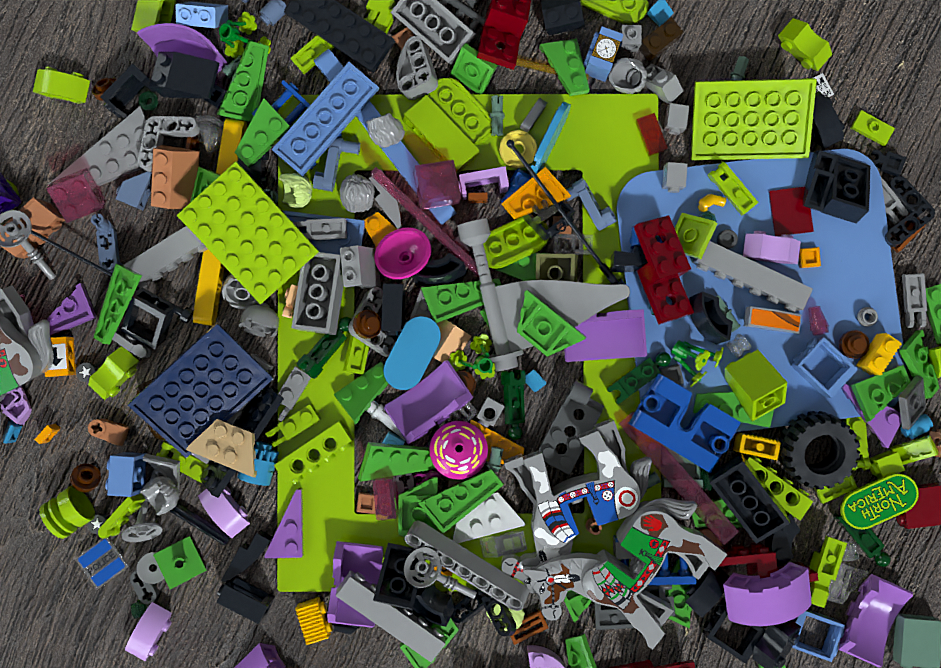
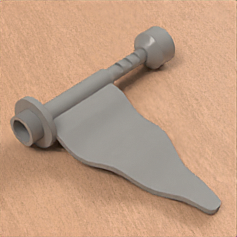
[457,218,630,371]

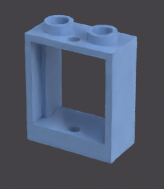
[791,337,858,398]
[792,610,845,662]

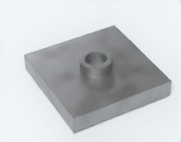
[898,376,926,430]

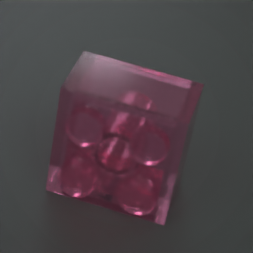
[413,160,461,210]
[46,168,106,223]

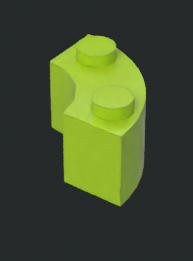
[778,18,832,71]
[33,67,90,104]
[88,346,139,400]

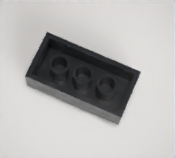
[708,453,790,544]

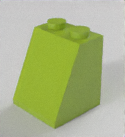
[725,350,787,421]

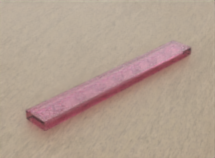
[370,167,480,279]
[618,411,739,545]

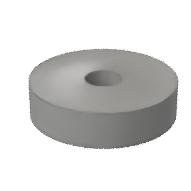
[136,552,164,584]

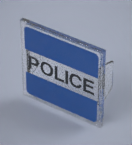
[75,538,129,590]

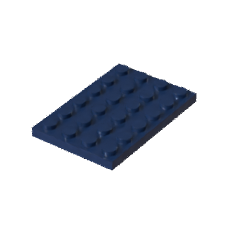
[127,322,273,458]

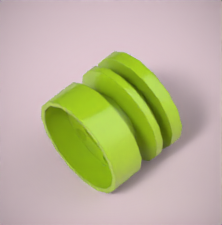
[39,486,95,539]

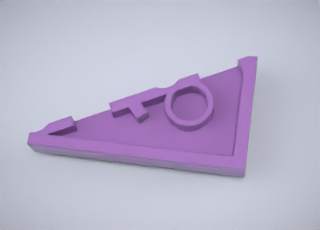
[47,283,97,337]
[841,384,901,448]
[265,488,303,558]

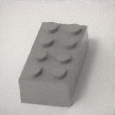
[391,0,477,65]
[291,252,344,335]

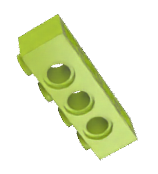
[274,421,354,485]
[744,455,813,521]

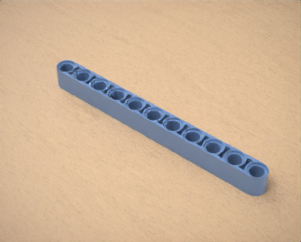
[313,49,457,225]

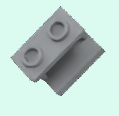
[340,245,381,289]

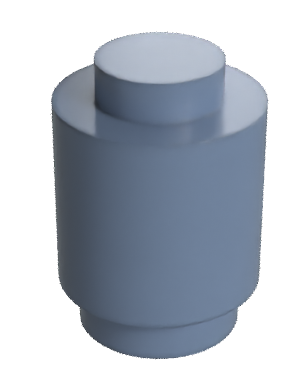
[259,0,286,26]

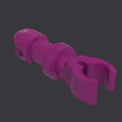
[413,469,445,485]

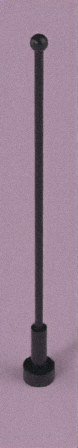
[506,140,625,285]
[21,225,194,324]

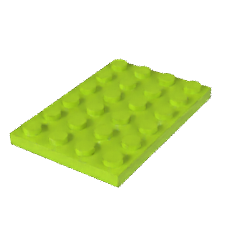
[691,78,817,160]
[177,162,319,305]

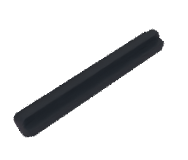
[169,503,231,545]

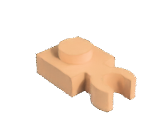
[282,284,298,319]

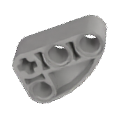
[396,36,438,100]

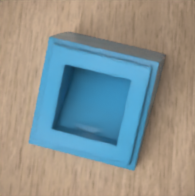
[647,0,674,26]
[525,370,546,392]
[2,420,22,444]

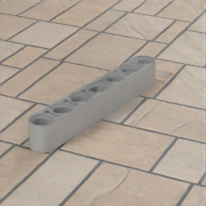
[405,521,529,611]

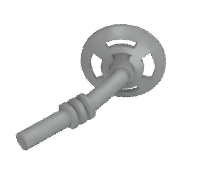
[0,210,56,280]
[121,471,162,542]
[404,547,477,599]

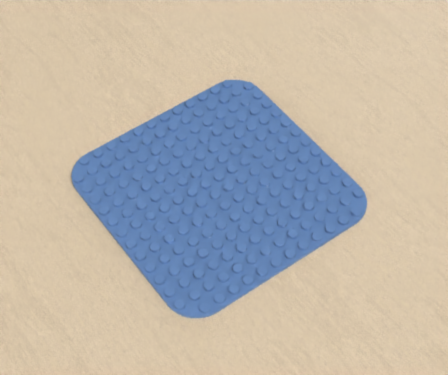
[616,149,907,432]

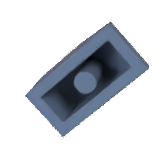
[116,172,152,211]

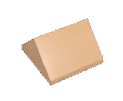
[433,320,471,363]

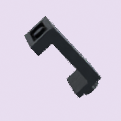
[100,63,155,118]

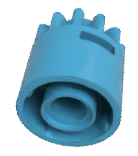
[237,441,279,486]

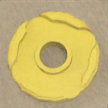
[499,130,538,169]

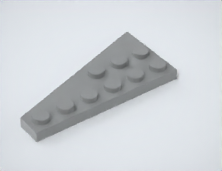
[48,106,156,202]

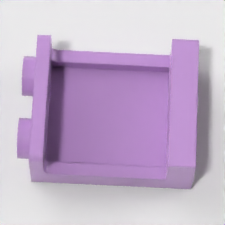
[456,166,509,200]

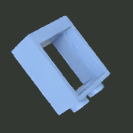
[176,1,228,28]

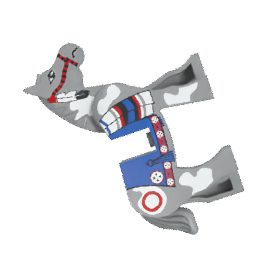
[501,418,652,603]

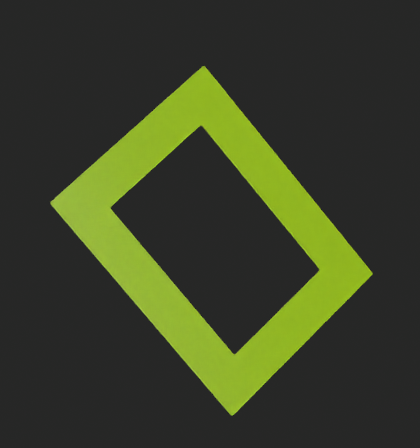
[277,94,661,592]

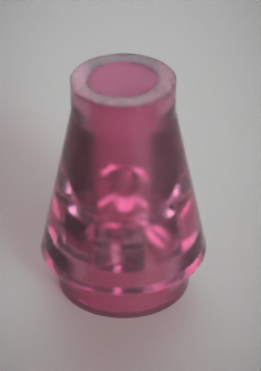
[808,306,830,336]

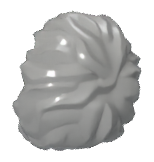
[608,58,647,94]
[366,113,405,148]
[340,174,375,213]
[140,477,180,515]

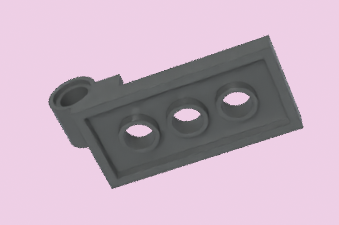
[538,380,604,475]

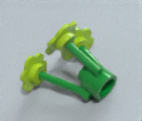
[219,12,271,59]
[448,334,495,379]
[671,340,724,387]

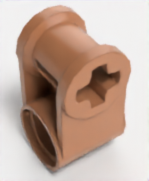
[88,419,130,446]

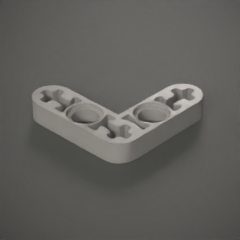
[138,116,200,172]
[348,287,396,357]

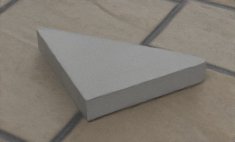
[143,454,180,490]

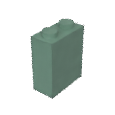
[893,613,941,668]

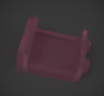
[373,476,399,520]

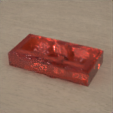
[636,113,668,156]

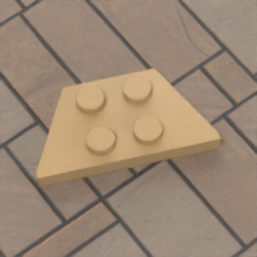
[186,419,257,477]

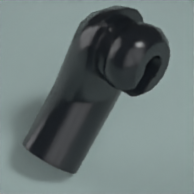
[334,623,361,634]

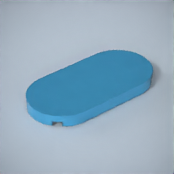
[531,102,571,174]
[384,316,441,390]

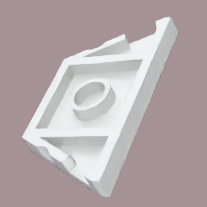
[452,491,525,543]

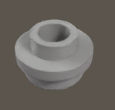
[857,307,878,327]

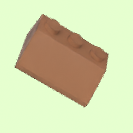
[151,145,200,209]
[0,197,66,259]

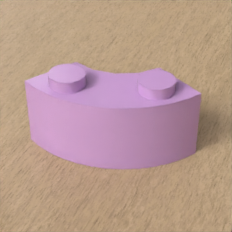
[743,231,801,264]
[198,486,250,538]
[125,602,172,661]
[527,645,567,668]

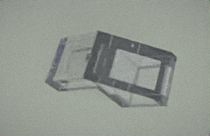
[479,531,527,558]

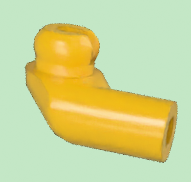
[698,194,726,212]

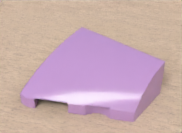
[0,385,32,425]

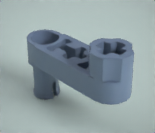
[313,137,361,192]
[566,178,617,231]
[91,214,123,273]

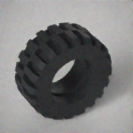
[778,411,860,490]

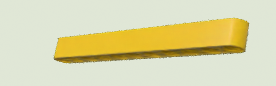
[193,118,247,326]

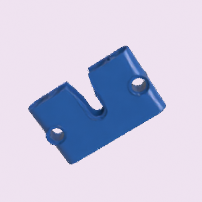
[628,373,741,473]

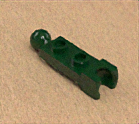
[296,317,352,379]
[606,352,671,404]
[501,370,526,440]
[833,514,891,567]

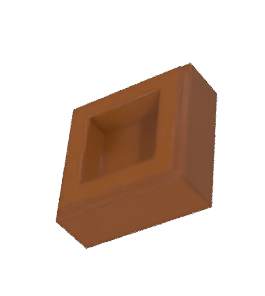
[468,193,488,204]

